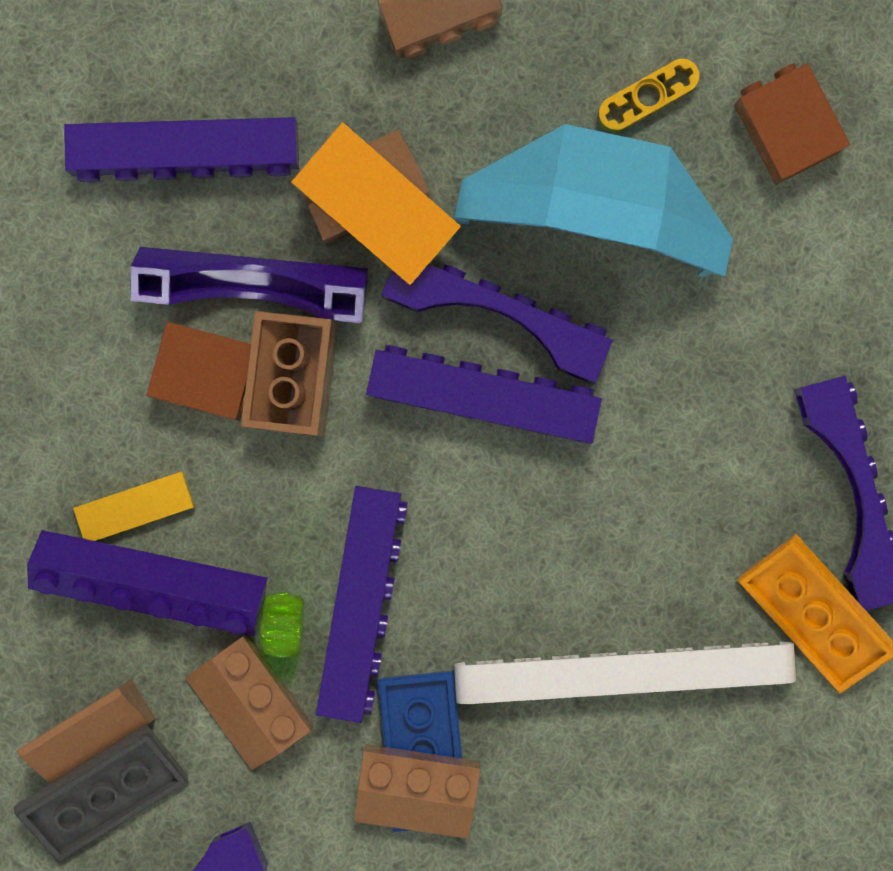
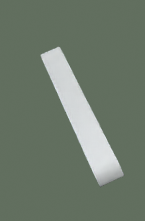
[454,641,796,704]

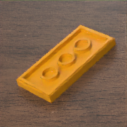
[291,122,461,285]
[737,534,893,694]

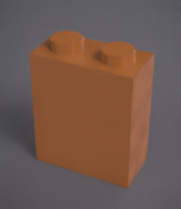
[734,63,851,185]
[146,321,251,421]

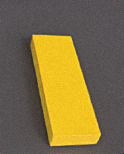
[73,471,195,541]

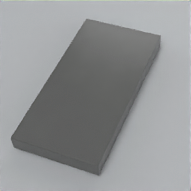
[14,724,189,863]

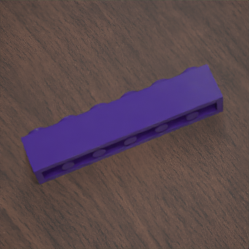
[64,117,299,182]
[366,345,602,444]
[316,486,408,723]
[27,530,267,637]

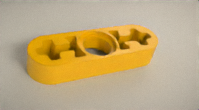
[598,59,700,133]

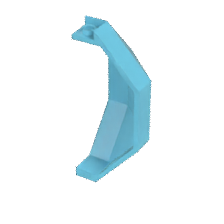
[454,124,733,277]

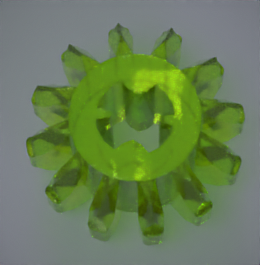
[261,592,304,658]

